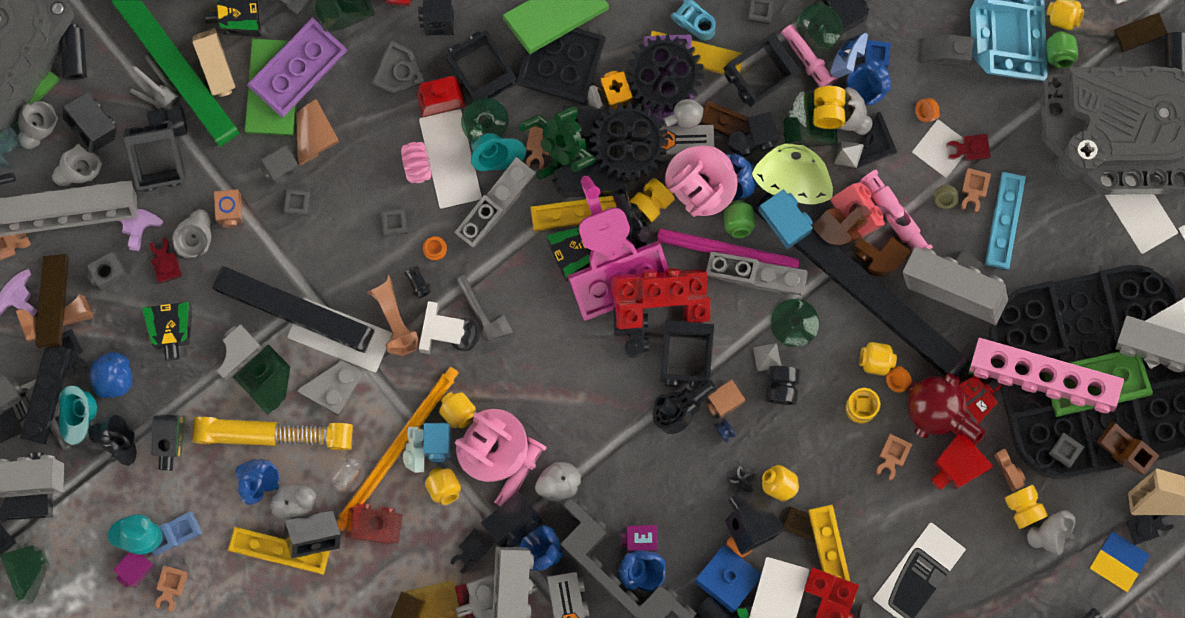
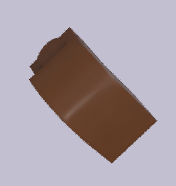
[812,206,872,245]
[852,237,911,277]
[1097,422,1159,475]

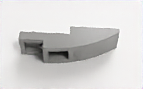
[454,157,536,248]
[706,252,808,296]

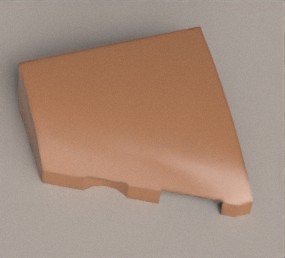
[296,99,339,166]

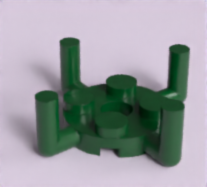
[518,106,595,180]

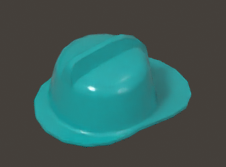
[471,133,526,171]
[59,385,97,445]
[108,514,162,555]

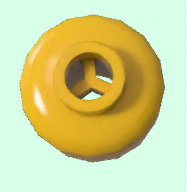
[1047,0,1084,31]
[859,342,897,376]
[439,392,476,429]
[762,465,799,501]
[425,467,461,505]

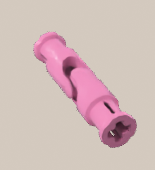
[859,170,933,252]

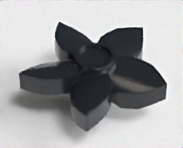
[726,465,756,495]

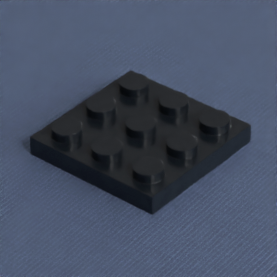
[516,28,606,105]

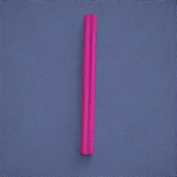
[657,228,799,269]

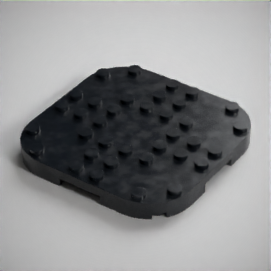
[989,265,1185,479]

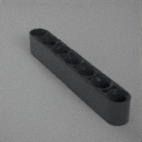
[212,266,375,353]

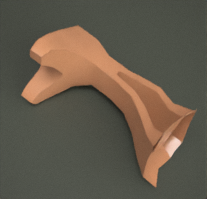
[367,275,419,356]
[16,293,95,344]

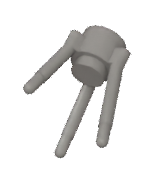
[130,55,179,110]

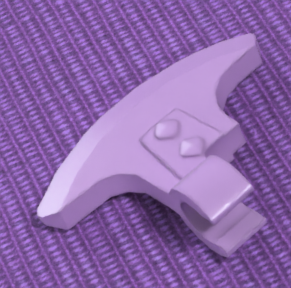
[118,209,163,251]
[0,269,38,317]

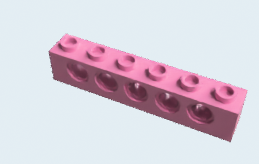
[969,338,1124,413]

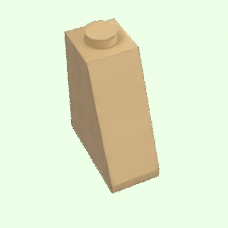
[192,28,236,97]
[1128,469,1185,515]

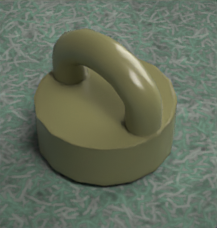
[934,185,958,209]

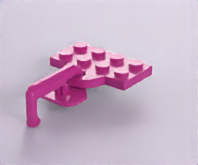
[567,176,668,321]

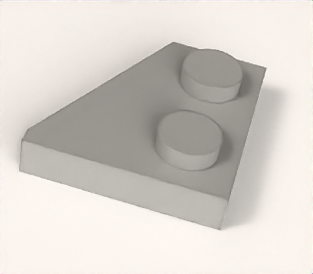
[298,361,364,415]

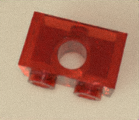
[345,503,402,544]

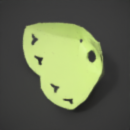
[752,144,833,204]

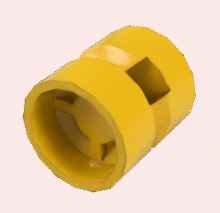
[813,86,846,129]
[630,178,675,224]
[845,388,880,424]
[1004,485,1048,529]

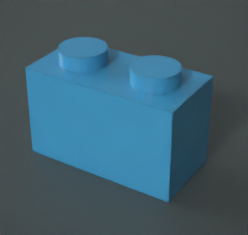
[759,189,813,249]
[424,423,451,463]

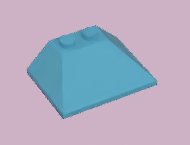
[970,0,1048,82]

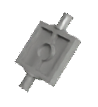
[455,574,538,618]

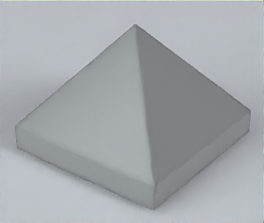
[585,85,609,109]
[834,141,864,168]
[753,343,781,372]

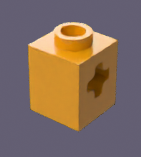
[601,71,633,110]

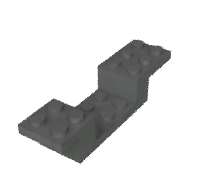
[561,498,696,618]

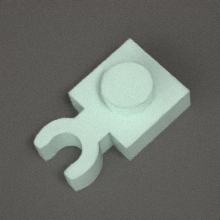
[403,427,424,473]

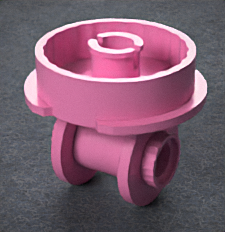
[665,145,738,217]
[455,409,528,482]

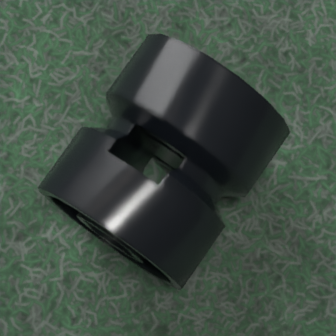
[147,104,188,142]
[765,366,801,405]

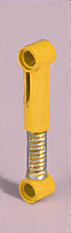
[192,417,353,451]

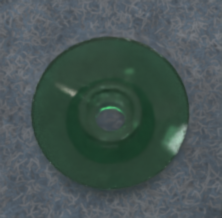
[797,4,842,52]
[461,97,508,142]
[771,299,819,347]

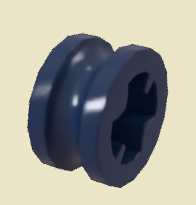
[714,418,736,443]

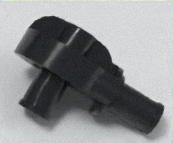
[612,187,650,249]
[653,378,717,434]

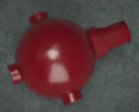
[907,373,986,444]

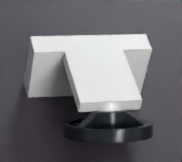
[419,301,480,354]

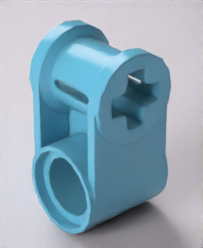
[670,0,715,41]

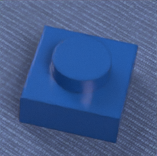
[864,40,891,68]

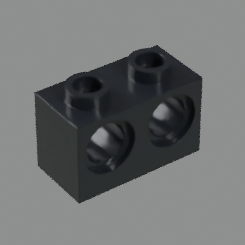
[418,0,454,36]

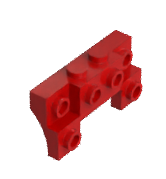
[611,268,711,329]
[804,568,859,618]

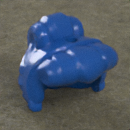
[846,60,891,106]
[727,153,760,200]
[90,352,133,398]
[235,459,280,505]
[518,525,563,571]
[618,550,666,593]

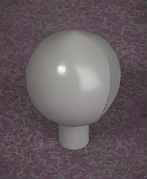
[663,99,704,129]

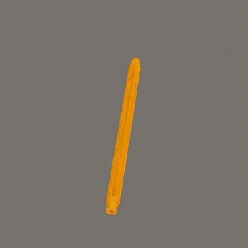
[336,367,459,531]

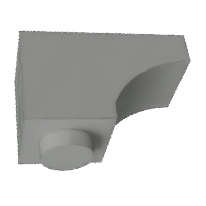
[217,324,263,382]

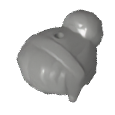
[837,87,872,135]
[18,101,58,149]
[52,144,103,186]
[172,209,212,258]
[535,462,581,501]
[270,484,316,522]
[1027,510,1076,555]

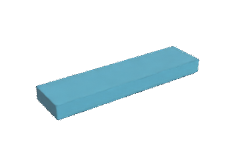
[984,172,1026,270]

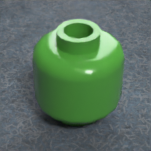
[1046,31,1078,69]
[723,200,756,238]

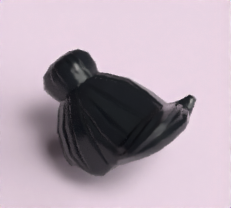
[89,415,137,466]

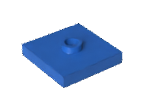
[694,545,761,613]

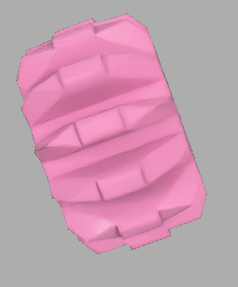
[401,142,432,183]

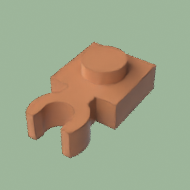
[526,127,550,170]
[961,168,991,214]
[0,233,30,260]
[876,434,912,481]
[994,449,1025,492]
[155,566,189,612]

